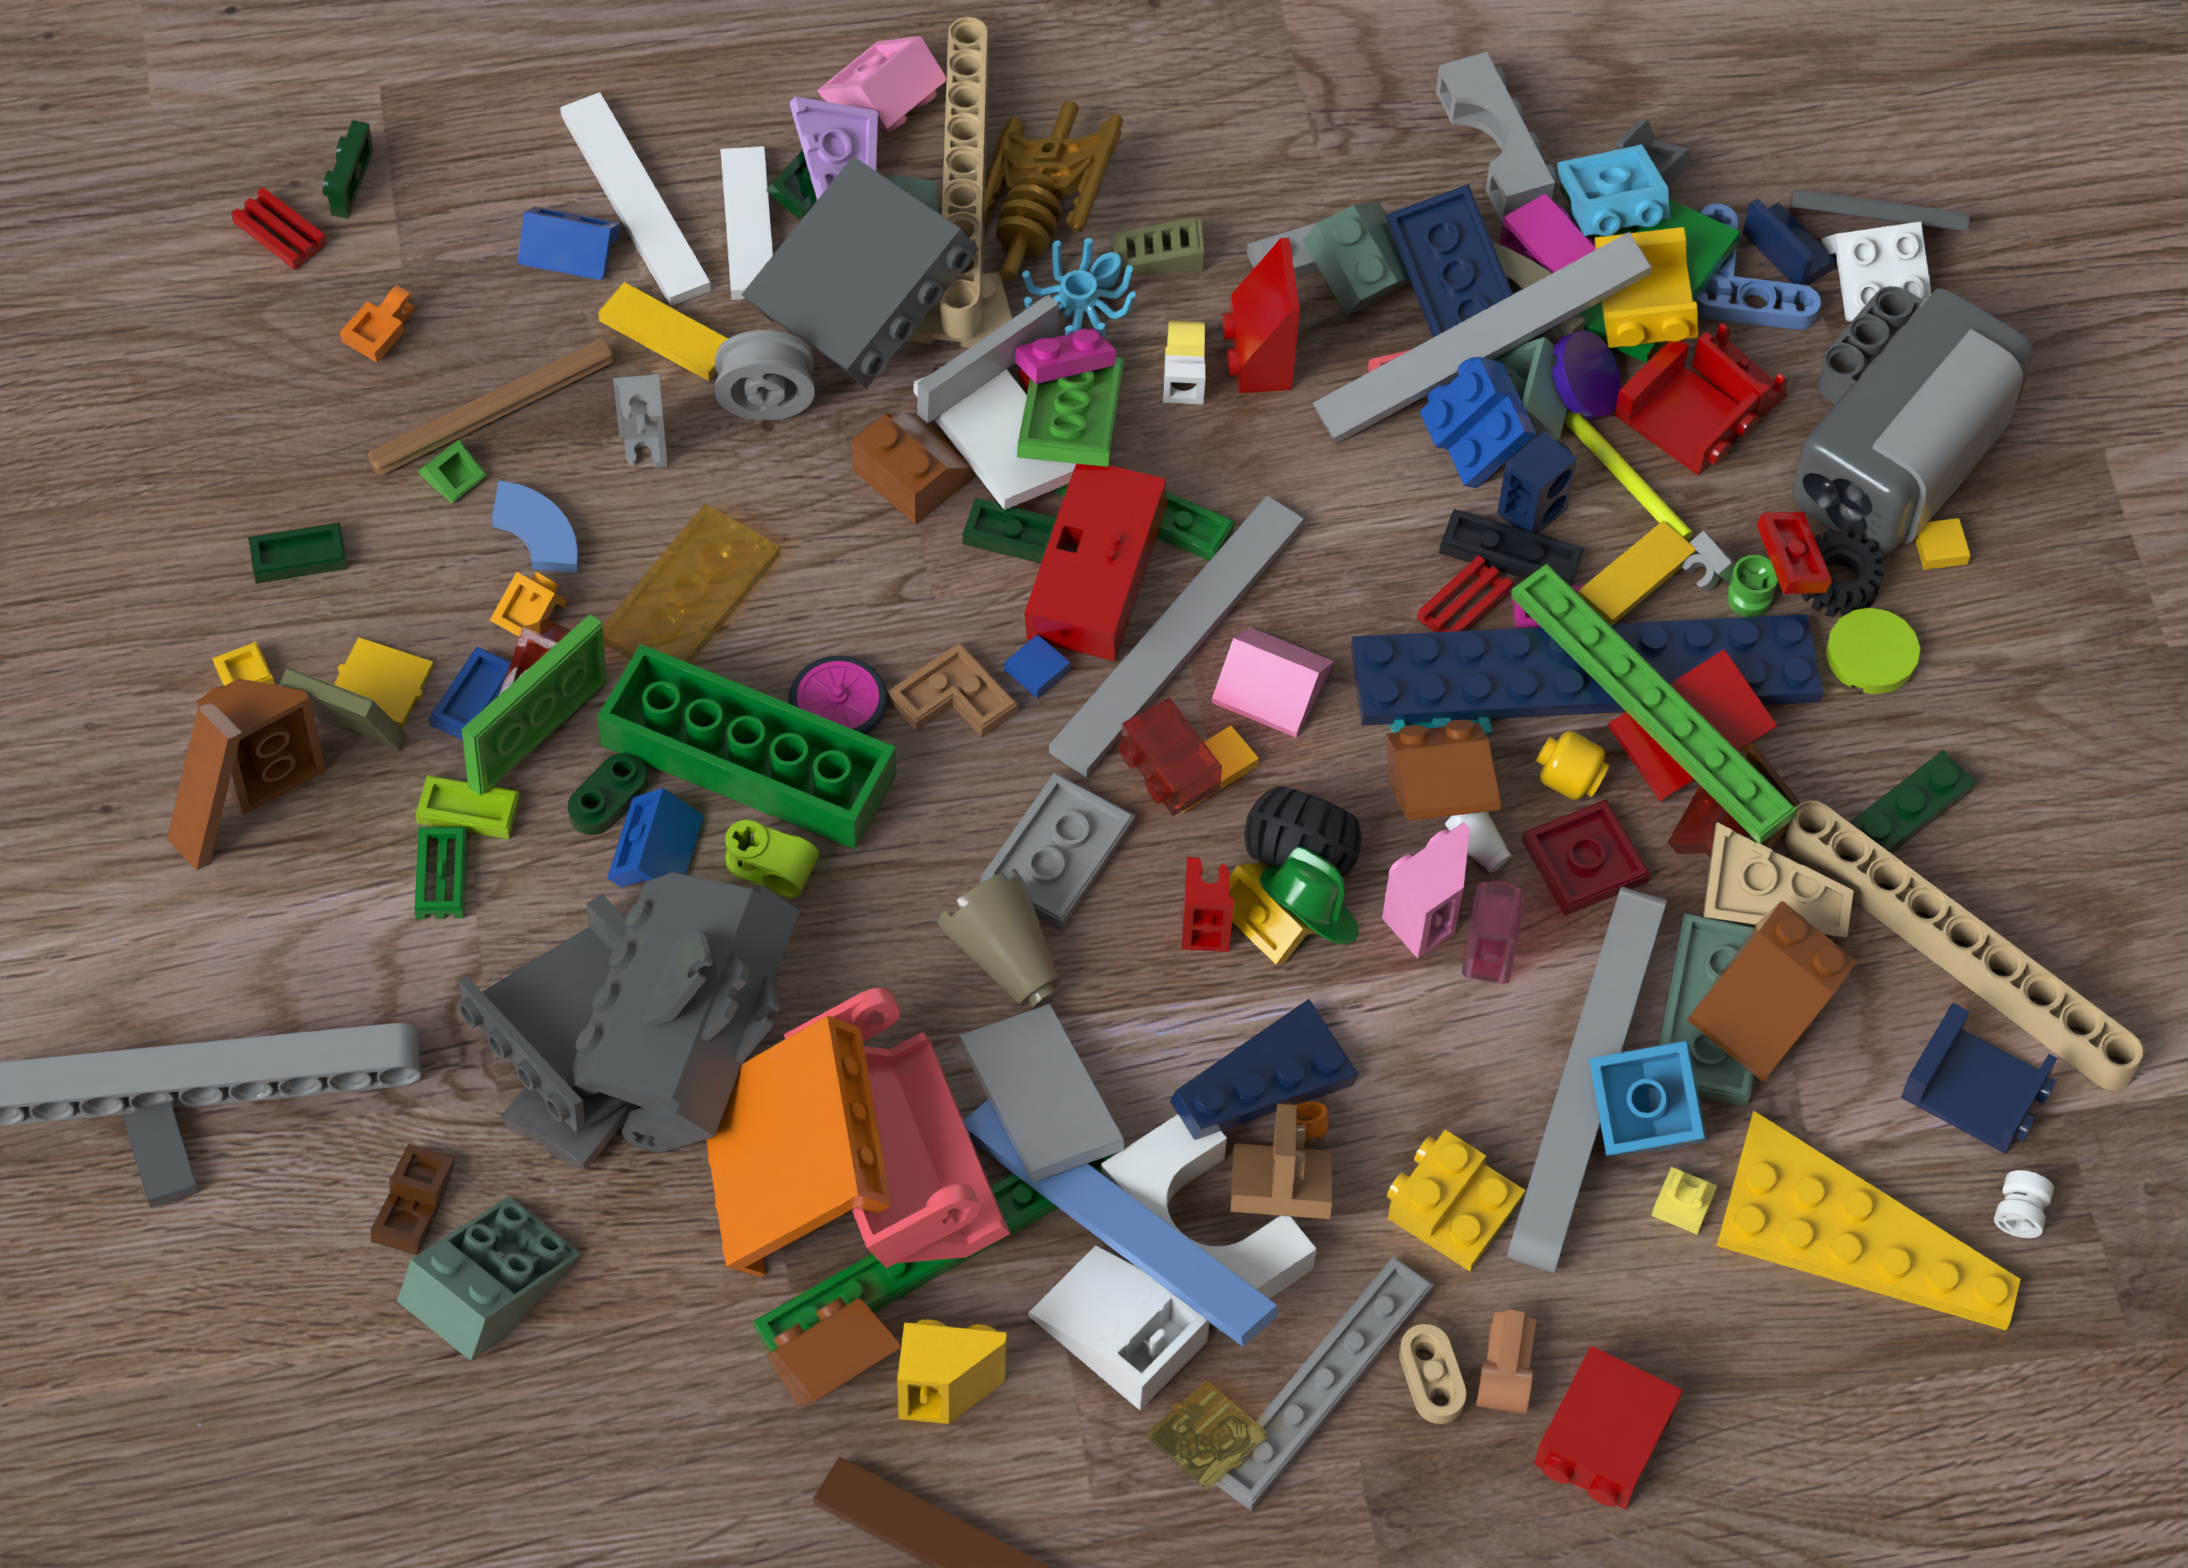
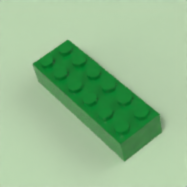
[597,644,896,850]

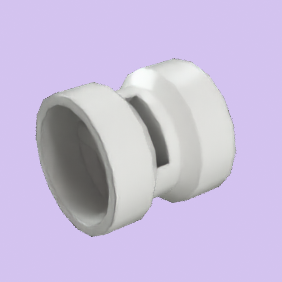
[1994,1170,2054,1238]

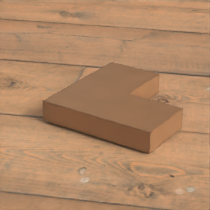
[887,642,1018,737]

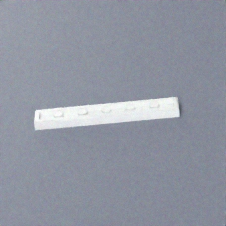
[560,92,711,307]

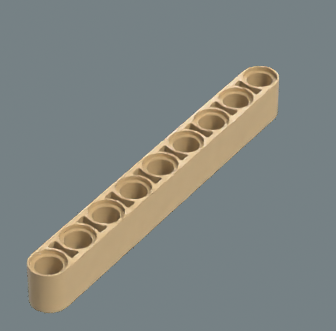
[940,17,989,339]
[1785,800,2143,1091]

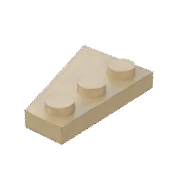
[1703,822,1854,938]

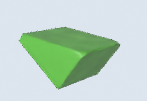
[418,440,488,503]

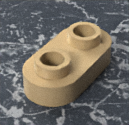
[1399,1324,1466,1424]

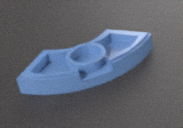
[492,481,579,573]

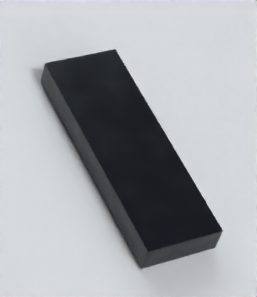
[1439,509,1585,586]

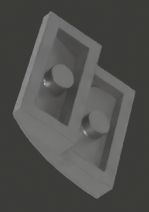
[501,1087,638,1170]

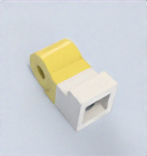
[1163,320,1205,404]

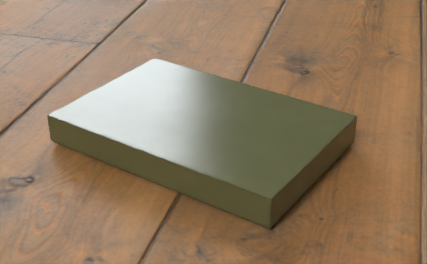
[280,668,407,751]

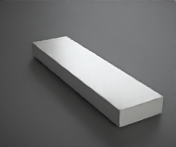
[721,146,773,300]

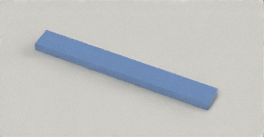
[964,1099,1278,1347]

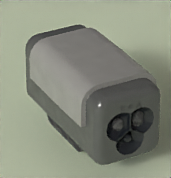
[1792,286,2033,555]

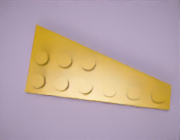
[1716,1110,2021,1331]

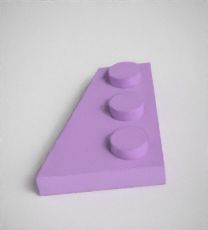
[789,96,878,200]

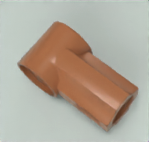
[1476,1309,1536,1415]

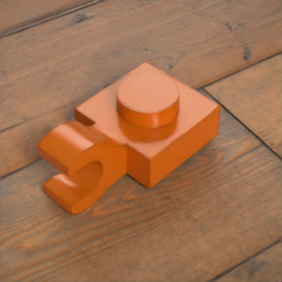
[339,285,415,363]

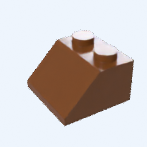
[852,413,977,525]
[1386,720,1501,821]
[766,1296,901,1406]

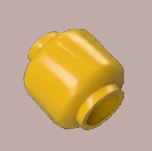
[1536,731,1610,801]

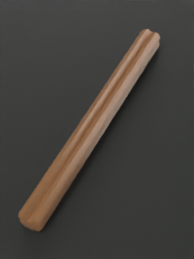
[368,339,613,475]

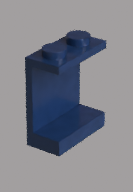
[1901,1002,2058,1154]

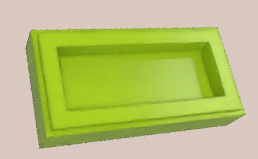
[415,775,521,840]

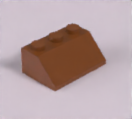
[196,678,326,815]

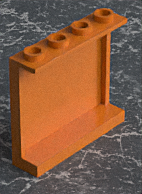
[706,1015,892,1277]

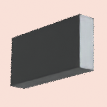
[122,1101,199,1208]

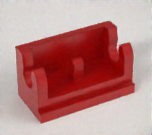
[1692,322,1788,419]
[1181,857,1234,952]

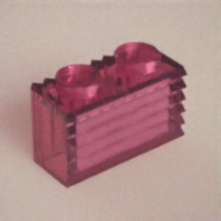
[1462,881,1526,984]

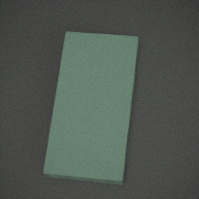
[1659,913,1754,1107]

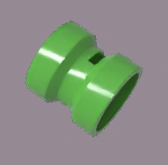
[1727,555,1778,617]

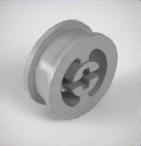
[715,330,815,420]

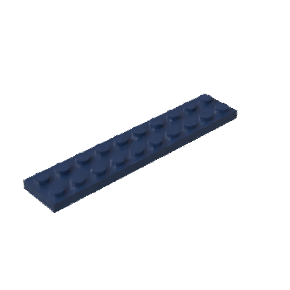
[1350,614,1823,726]

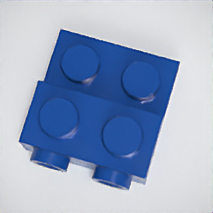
[1419,357,1537,488]

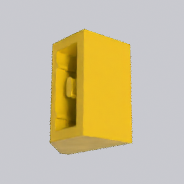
[897,1320,1007,1424]

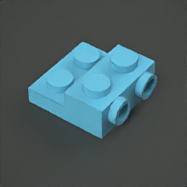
[1558,145,1670,236]

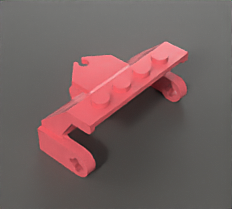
[784,987,1010,1268]

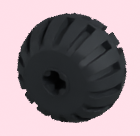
[1244,786,1362,879]

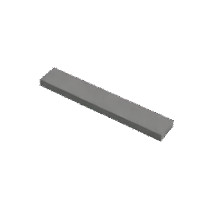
[1214,1256,1433,1511]

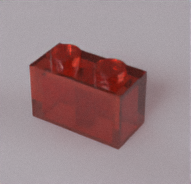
[1119,697,1222,816]

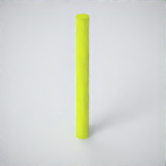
[1564,411,1693,541]

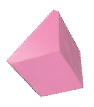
[1212,627,1335,738]

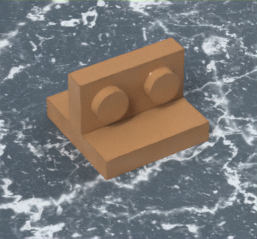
[1230,1104,1332,1219]

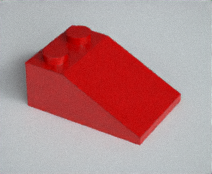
[1222,238,1300,393]

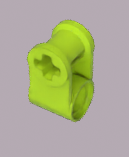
[725,820,820,898]

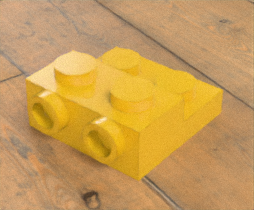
[1387,1130,1526,1272]

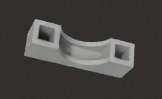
[1436,52,1558,223]

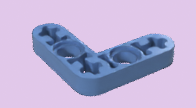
[1694,204,1821,330]

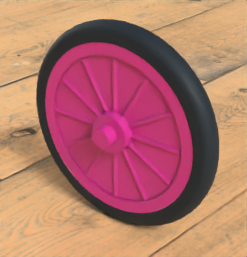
[788,656,888,735]

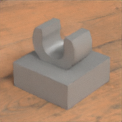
[1682,530,1736,592]

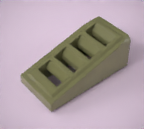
[1112,219,1204,274]

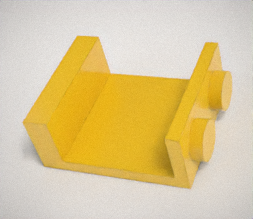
[1595,227,1698,348]

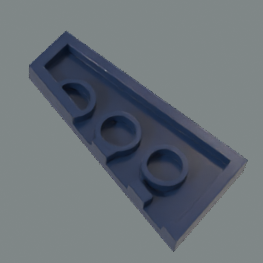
[1170,999,1359,1140]

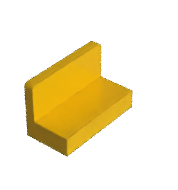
[1229,862,1316,965]

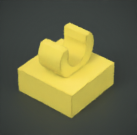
[1651,1167,1717,1235]

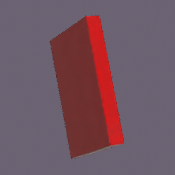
[1607,649,1777,803]

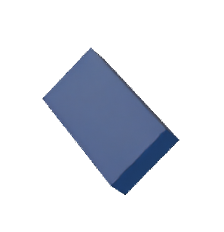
[429,647,518,740]

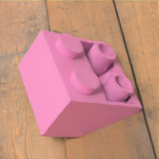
[1382,822,1470,959]

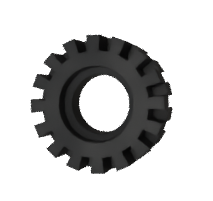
[1801,529,1885,617]

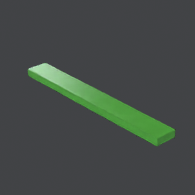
[1512,564,1796,844]

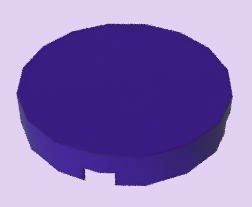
[1552,330,1621,421]

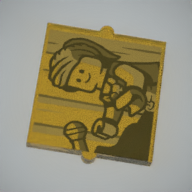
[1146,1381,1268,1491]

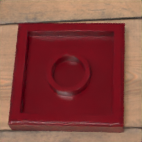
[1521,799,1651,916]

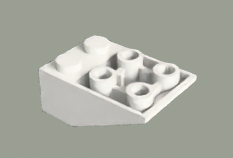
[1028,1245,1209,1410]

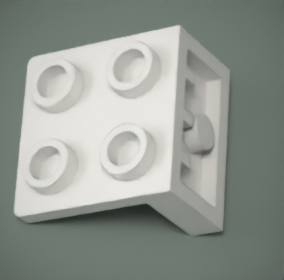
[1822,222,1931,322]

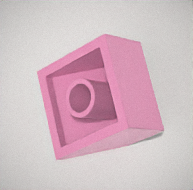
[817,36,947,132]

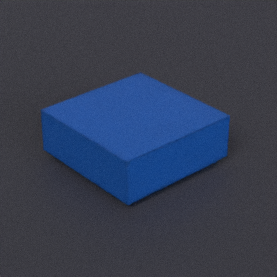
[1004,634,1070,698]

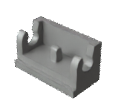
[613,374,668,468]

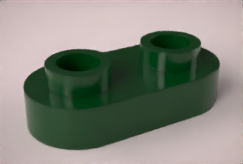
[568,753,647,835]

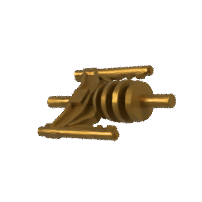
[984,100,1124,281]

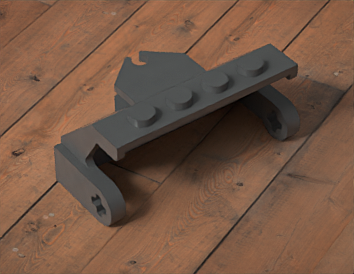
[565,872,800,1152]

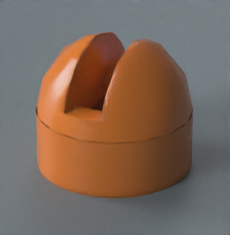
[1297,1101,1329,1144]

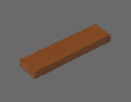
[167,702,242,870]

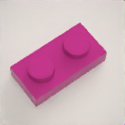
[1015,328,1116,384]

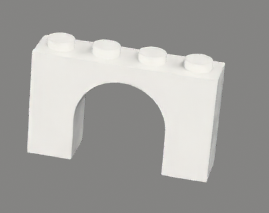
[1101,1114,1317,1333]

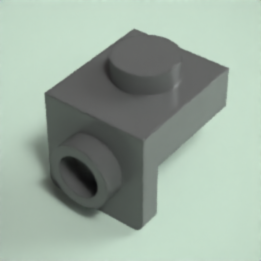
[1616,119,1692,187]

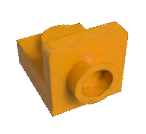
[490,571,568,644]

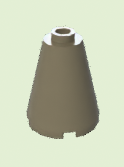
[937,869,1060,1008]

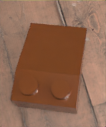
[1686,900,1857,1081]

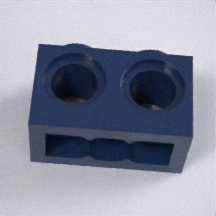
[1497,431,1577,534]

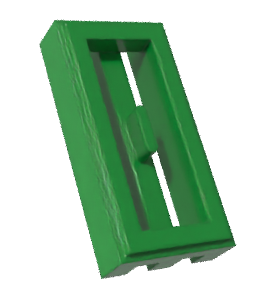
[414,827,468,919]

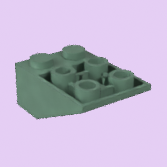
[397,1196,582,1361]

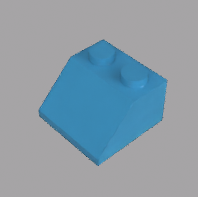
[1589,1041,1708,1156]

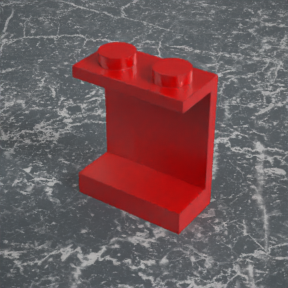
[1614,340,1760,476]
[1534,1346,1683,1510]

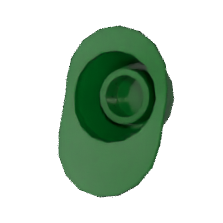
[1260,846,1359,945]

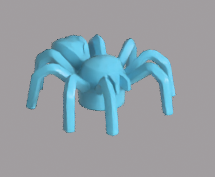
[1022,237,1136,337]

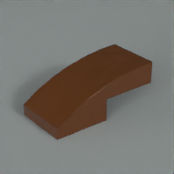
[371,1144,455,1255]

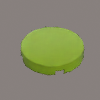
[1826,608,1920,695]

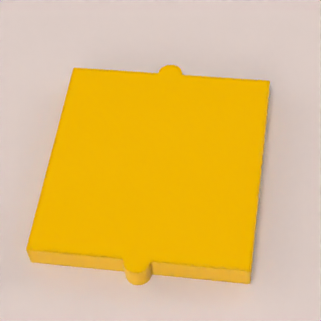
[334,637,434,728]

